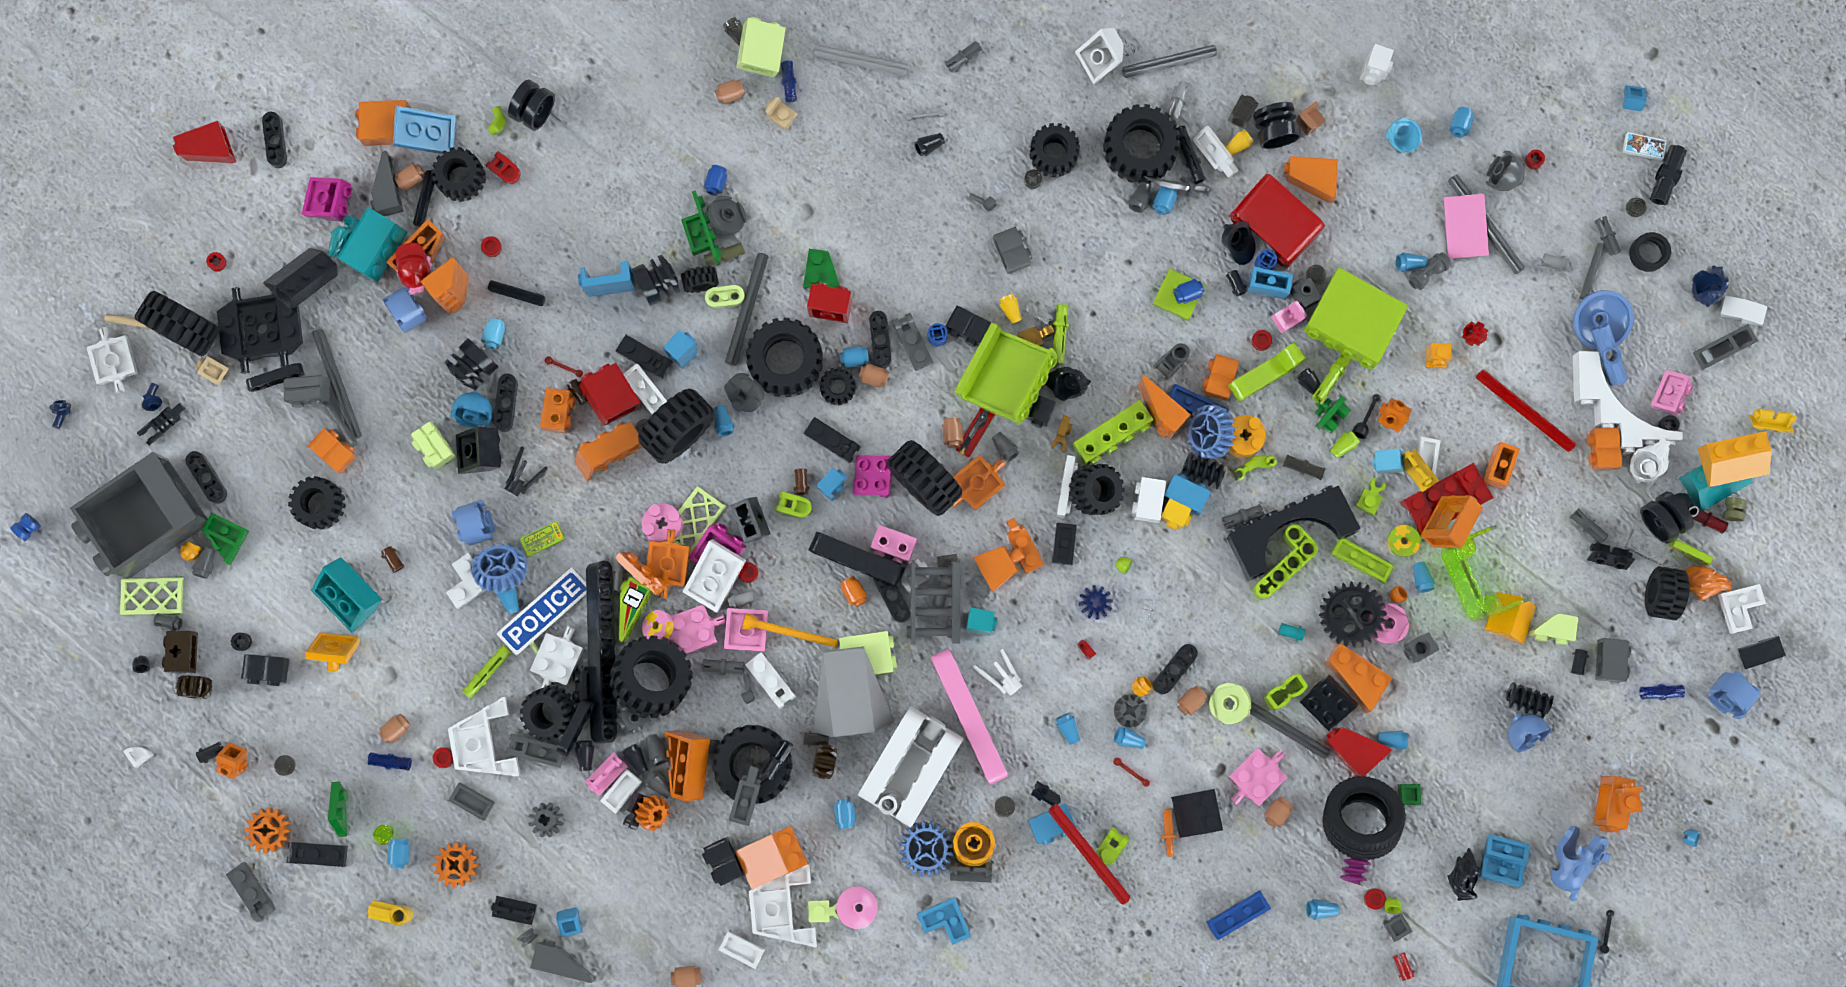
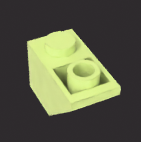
[1529,613,1578,645]

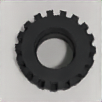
[1030,123,1080,178]
[431,147,486,202]
[1069,464,1125,515]
[288,476,346,530]
[1645,566,1689,621]
[520,685,577,741]

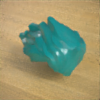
[327,214,360,258]

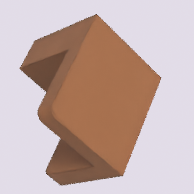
[1295,101,1326,136]

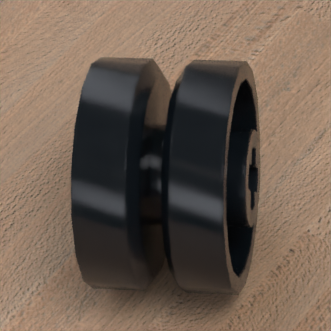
[508,79,555,131]
[1640,491,1694,544]

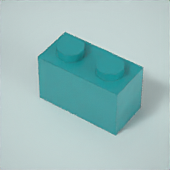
[966,607,998,636]

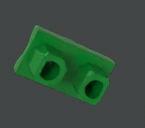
[1315,396,1351,433]

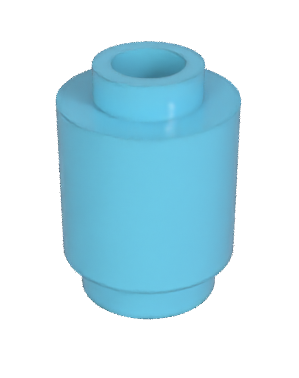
[481,318,505,349]

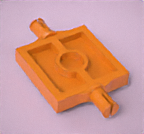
[952,455,1006,511]
[646,529,691,598]

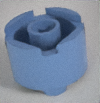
[382,287,427,334]
[452,500,495,546]
[1707,671,1761,719]

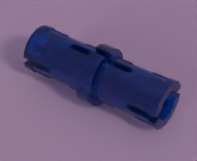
[781,61,797,102]
[1639,684,1685,700]
[367,752,412,771]

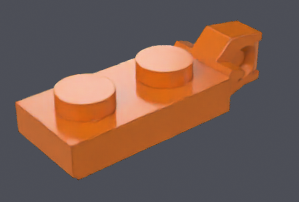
[1006,518,1044,574]
[615,552,666,595]

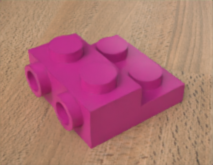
[301,177,352,222]
[689,523,747,564]

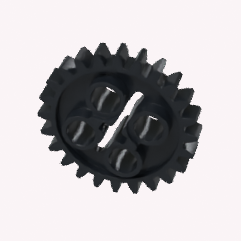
[1319,581,1387,648]

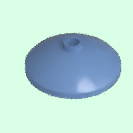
[1573,290,1634,350]

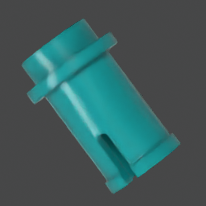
[1278,622,1305,642]

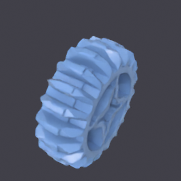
[1186,405,1237,459]
[471,542,527,594]
[899,821,954,877]

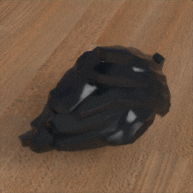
[1044,367,1091,401]
[1447,848,1480,901]

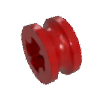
[1525,149,1545,169]
[206,252,226,272]

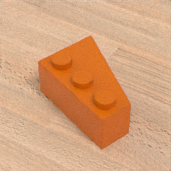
[386,219,445,273]
[575,421,641,482]
[1325,643,1393,713]
[664,730,710,801]

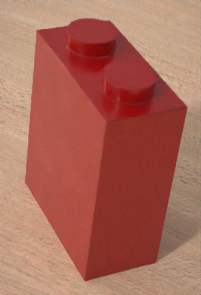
[579,363,640,427]

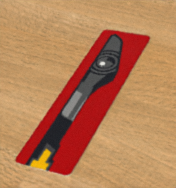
[956,408,995,458]

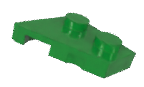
[803,248,840,289]
[202,512,249,565]
[328,781,348,837]

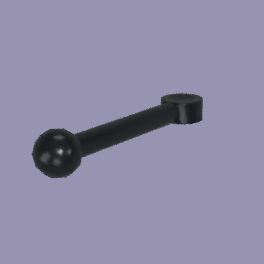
[1600,910,1615,953]

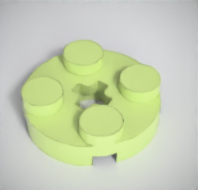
[1209,683,1251,724]

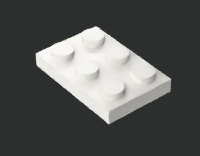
[683,540,746,613]

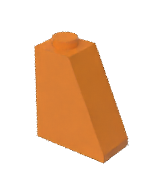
[1283,156,1338,203]

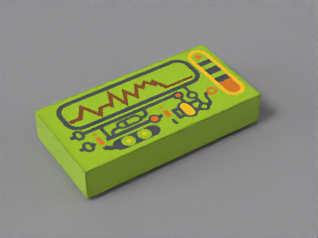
[520,521,566,557]
[1666,539,1713,566]

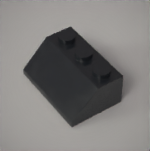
[263,248,337,310]

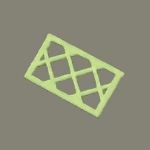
[674,486,726,554]
[120,577,184,615]

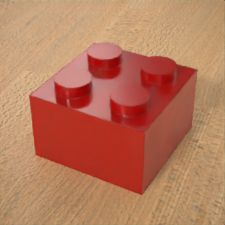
[807,283,852,324]

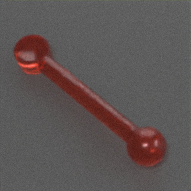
[545,356,583,377]
[1113,758,1150,787]

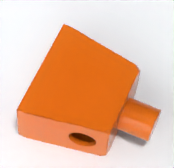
[973,546,1025,591]

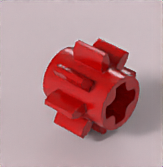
[1462,321,1488,346]

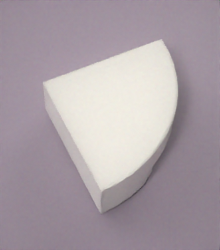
[123,747,154,768]

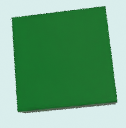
[1398,784,1421,805]

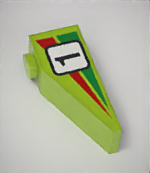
[619,577,653,643]

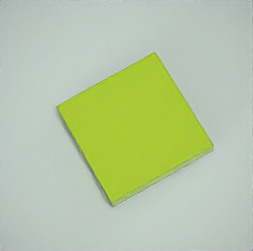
[1152,268,1205,321]

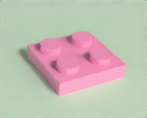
[724,608,769,652]

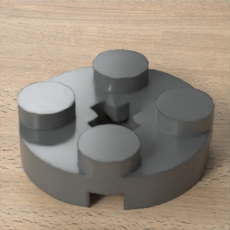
[707,196,746,235]
[724,373,764,412]

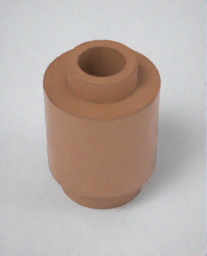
[715,79,745,104]
[394,163,425,191]
[859,363,889,388]
[942,417,964,448]
[1177,685,1207,716]
[379,713,411,743]
[1264,796,1294,828]
[671,966,701,987]

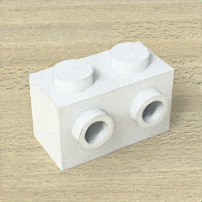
[1360,44,1394,85]
[1132,477,1166,523]

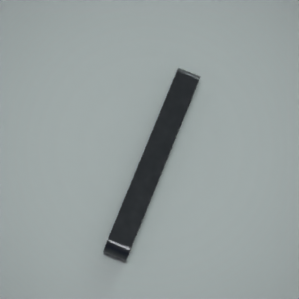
[586,560,617,744]

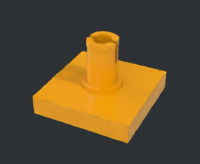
[305,632,360,672]

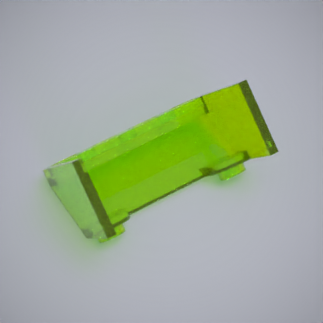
[1441,525,1529,621]

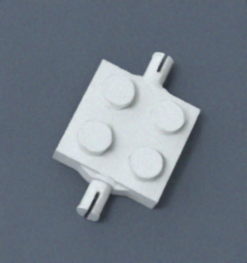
[87,327,138,393]
[530,626,584,688]

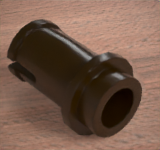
[567,379,587,405]

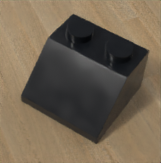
[456,427,501,474]
[1171,789,1223,838]

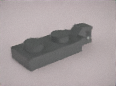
[729,766,761,826]

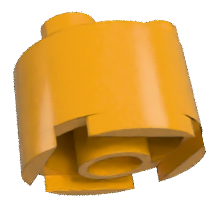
[1229,415,1266,459]
[953,822,995,867]

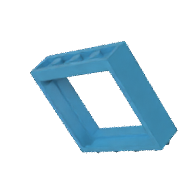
[1496,914,1598,987]

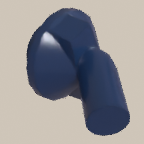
[141,383,162,411]
[49,400,71,429]

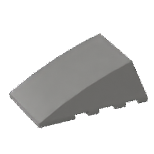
[813,646,894,737]

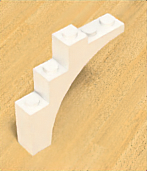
[1573,351,1683,454]

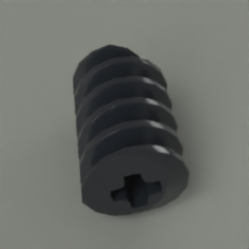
[1181,452,1226,490]
[1506,682,1554,718]

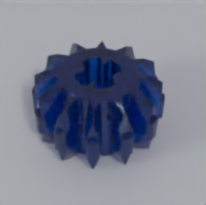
[1078,585,1113,620]

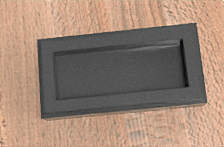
[448,782,495,821]

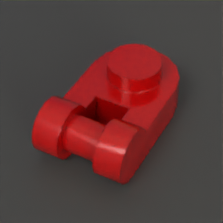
[485,151,521,184]

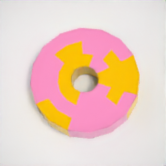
[642,610,674,640]

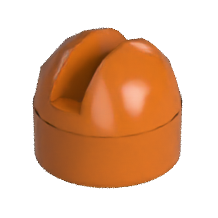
[1390,585,1408,603]

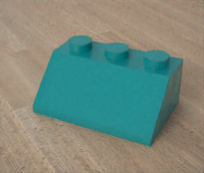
[337,207,408,283]
[1679,465,1753,511]
[311,557,382,633]

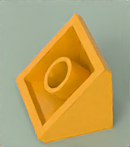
[1484,592,1536,644]

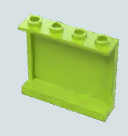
[1303,267,1408,370]
[954,322,1058,425]

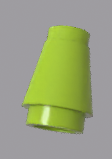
[1329,430,1360,459]

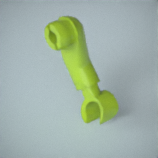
[1232,455,1277,481]

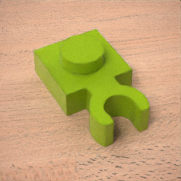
[1355,477,1386,516]

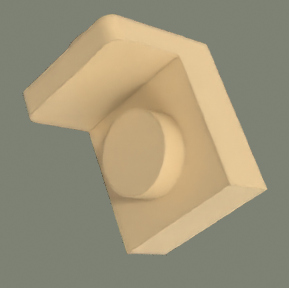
[765,96,797,130]
[195,356,229,386]

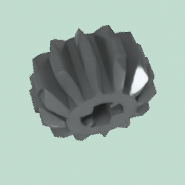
[528,802,564,837]

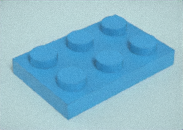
[393,106,455,154]

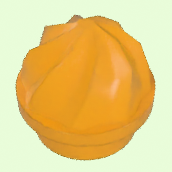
[180,541,202,561]
[1132,675,1153,697]

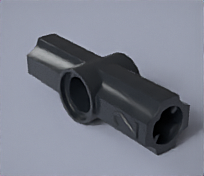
[1650,145,1687,205]

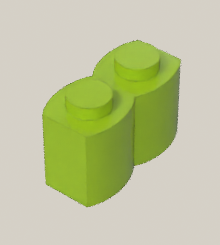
[1262,674,1308,710]

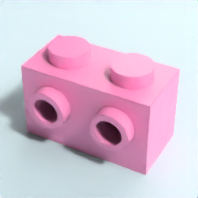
[870,525,917,565]

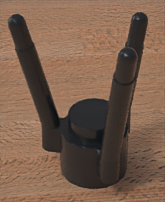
[504,446,548,497]

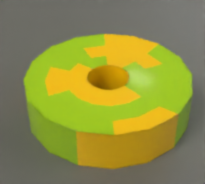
[1387,525,1421,557]

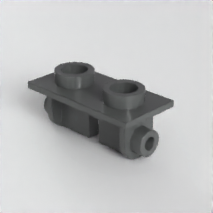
[950,859,992,883]

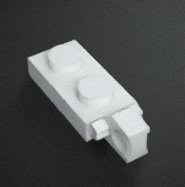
[1193,126,1239,178]

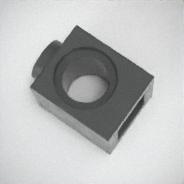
[1403,632,1439,663]

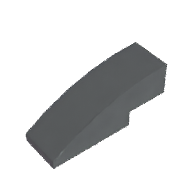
[1693,324,1758,370]

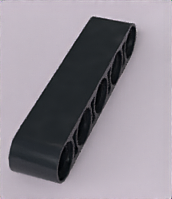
[808,532,906,587]

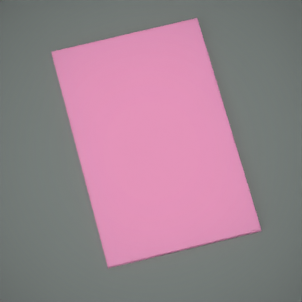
[1444,194,1489,259]

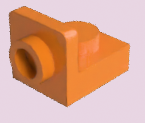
[1615,782,1643,814]

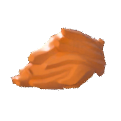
[1684,566,1732,601]

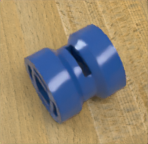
[1254,250,1277,270]
[928,323,947,347]
[10,513,41,541]

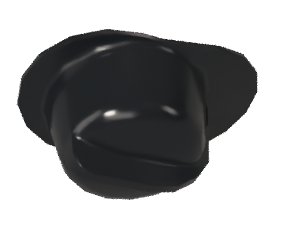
[1222,221,1256,265]

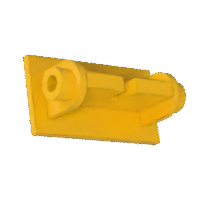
[1749,408,1796,433]
[1403,449,1439,492]

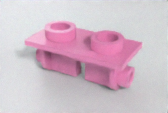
[585,752,628,796]

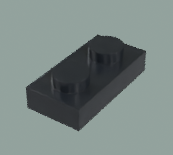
[1052,523,1077,566]

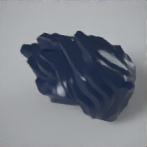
[1692,265,1729,307]

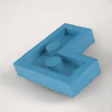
[917,897,971,945]

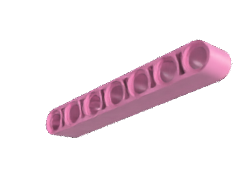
[930,648,1008,785]

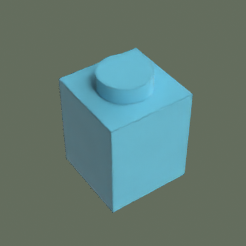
[1373,449,1405,474]

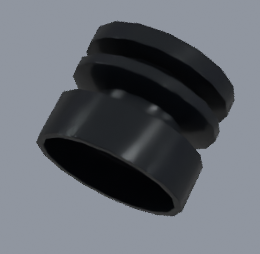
[1253,102,1301,149]
[631,254,680,306]
[444,338,499,391]

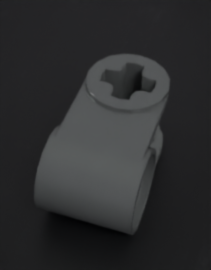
[1153,343,1190,381]

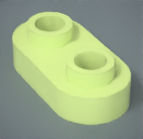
[705,285,745,309]

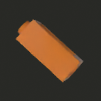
[1421,495,1483,548]
[1593,776,1636,833]

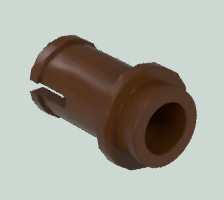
[794,468,810,495]
[381,546,405,573]

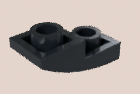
[1738,635,1786,669]

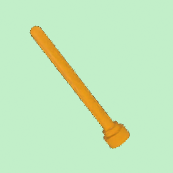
[742,613,838,647]

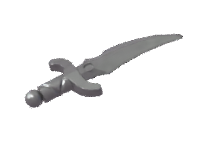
[1144,176,1211,199]

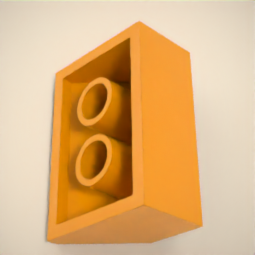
[1697,431,1772,487]

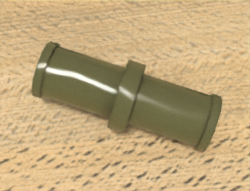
[704,242,745,267]

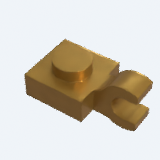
[1018,325,1054,346]
[1051,415,1073,453]

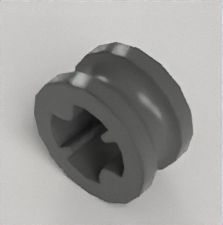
[517,928,538,947]

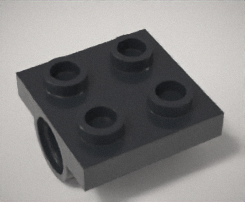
[1300,675,1359,731]

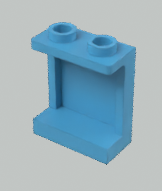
[578,261,636,297]

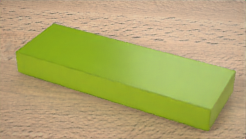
[1330,538,1395,584]

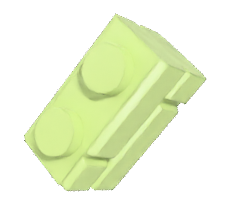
[411,422,456,470]

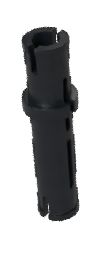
[1176,125,1206,184]

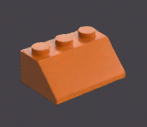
[420,257,469,314]

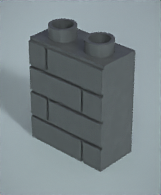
[70,452,208,578]

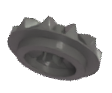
[1114,694,1147,727]

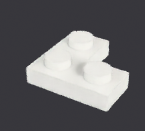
[446,553,486,609]
[1718,584,1766,634]

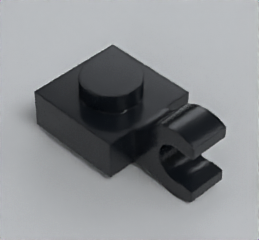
[623,791,649,830]

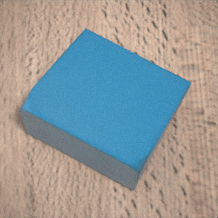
[1623,85,1647,111]
[556,907,582,937]

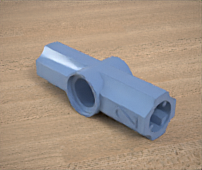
[1591,323,1628,386]

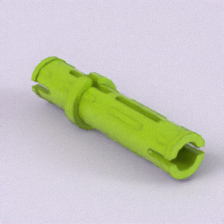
[1053,304,1069,365]
[1312,353,1352,404]
[461,644,512,699]

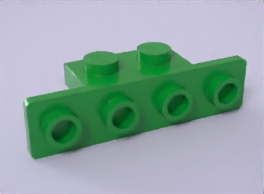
[681,190,722,265]

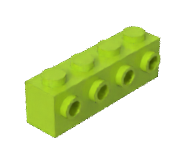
[1072,400,1154,466]

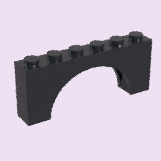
[1227,485,1361,581]

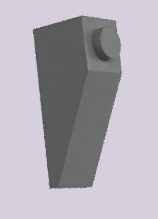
[370,151,404,216]
[530,939,595,983]

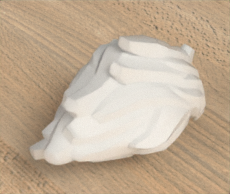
[1630,437,1671,484]

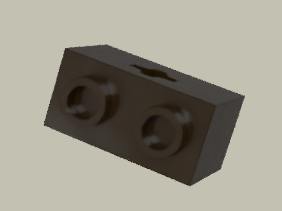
[162,631,198,673]

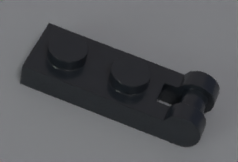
[616,334,673,379]
[803,417,861,463]
[286,842,348,867]

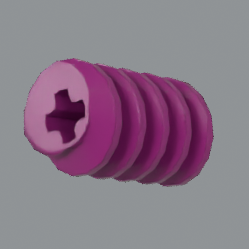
[1340,857,1371,886]

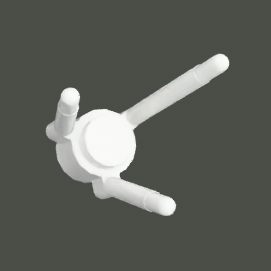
[973,649,1022,696]

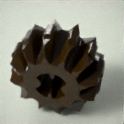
[175,675,213,699]
[812,744,837,779]

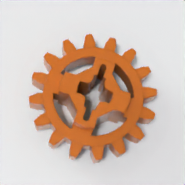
[244,808,292,853]
[432,842,480,888]

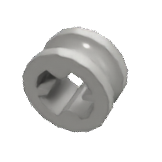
[1034,309,1053,327]

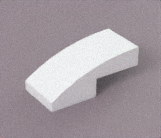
[1721,296,1767,326]

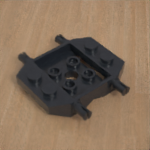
[217,287,303,374]

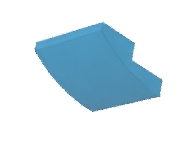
[1479,834,1530,888]

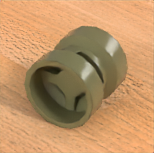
[1723,497,1747,522]

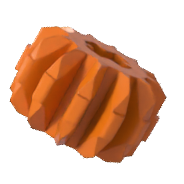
[635,795,671,831]

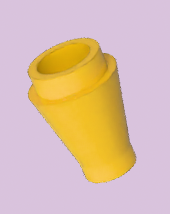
[1225,129,1254,155]
[999,293,1022,324]

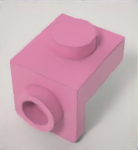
[1271,300,1307,334]

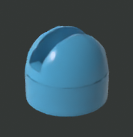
[1682,829,1700,847]

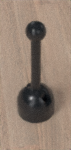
[1352,394,1380,439]

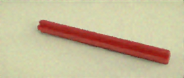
[1476,369,1576,452]
[1048,804,1131,905]

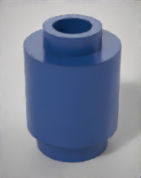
[703,165,728,196]
[1173,278,1204,304]

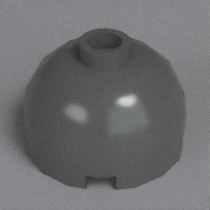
[1486,151,1525,191]

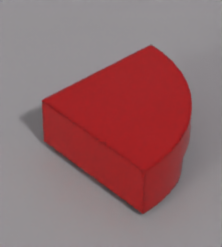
[1077,639,1096,660]

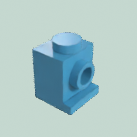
[816,468,848,501]

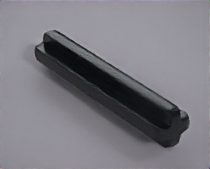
[413,170,434,227]
[487,280,546,306]

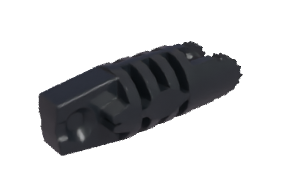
[137,403,186,446]

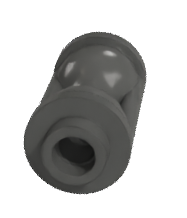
[1408,252,1451,290]

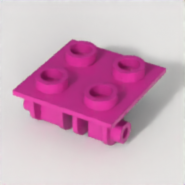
[853,455,892,498]

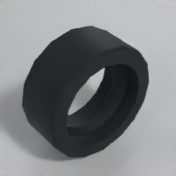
[1629,232,1672,272]

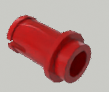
[1393,952,1415,981]

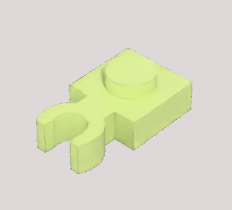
[808,900,839,922]

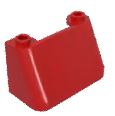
[1229,174,1325,269]

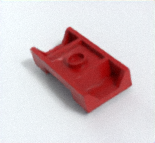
[1400,463,1494,537]

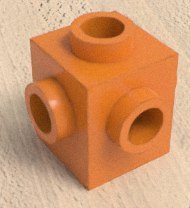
[1378,397,1412,433]
[215,742,248,780]

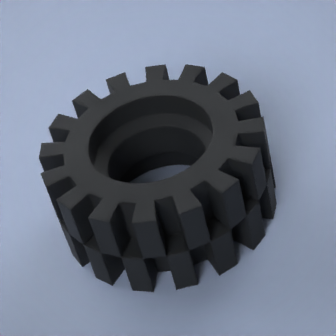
[681,266,719,293]
[819,367,856,406]

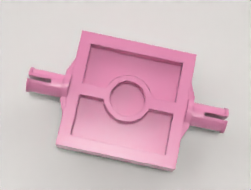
[668,605,726,654]
[1228,748,1288,807]

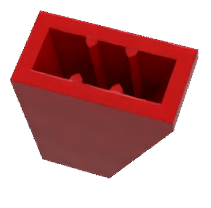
[173,121,236,163]
[1324,727,1392,777]

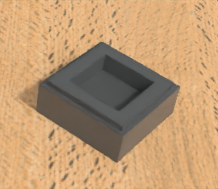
[1382,913,1413,942]

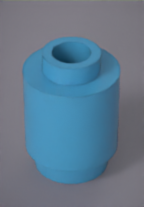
[1449,107,1474,138]
[1152,186,1177,215]
[840,346,869,368]
[833,798,856,829]
[387,839,410,869]

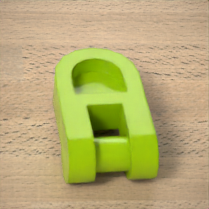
[774,491,812,518]
[1096,826,1130,865]

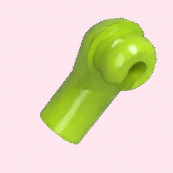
[488,106,506,135]

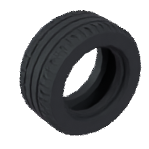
[1322,776,1406,860]

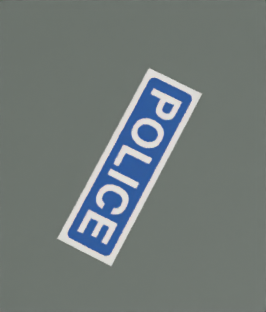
[496,567,586,656]

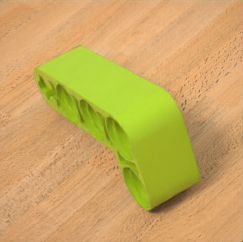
[1228,342,1306,403]
[1252,525,1318,600]

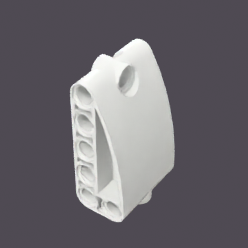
[858,706,964,827]

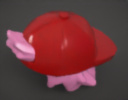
[395,243,432,295]

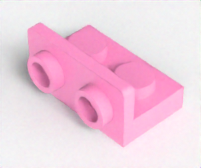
[1651,370,1693,417]

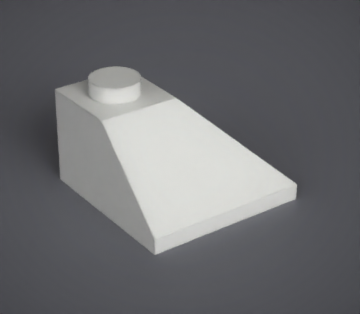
[1075,28,1124,84]

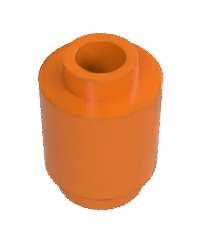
[840,576,868,607]

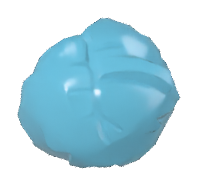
[1385,118,1422,153]

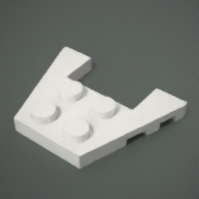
[448,697,521,776]
[749,864,817,947]

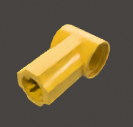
[367,900,413,926]

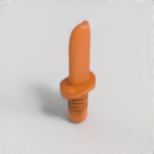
[1161,809,1177,857]

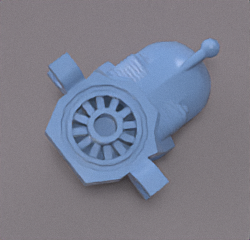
[1551,826,1611,901]

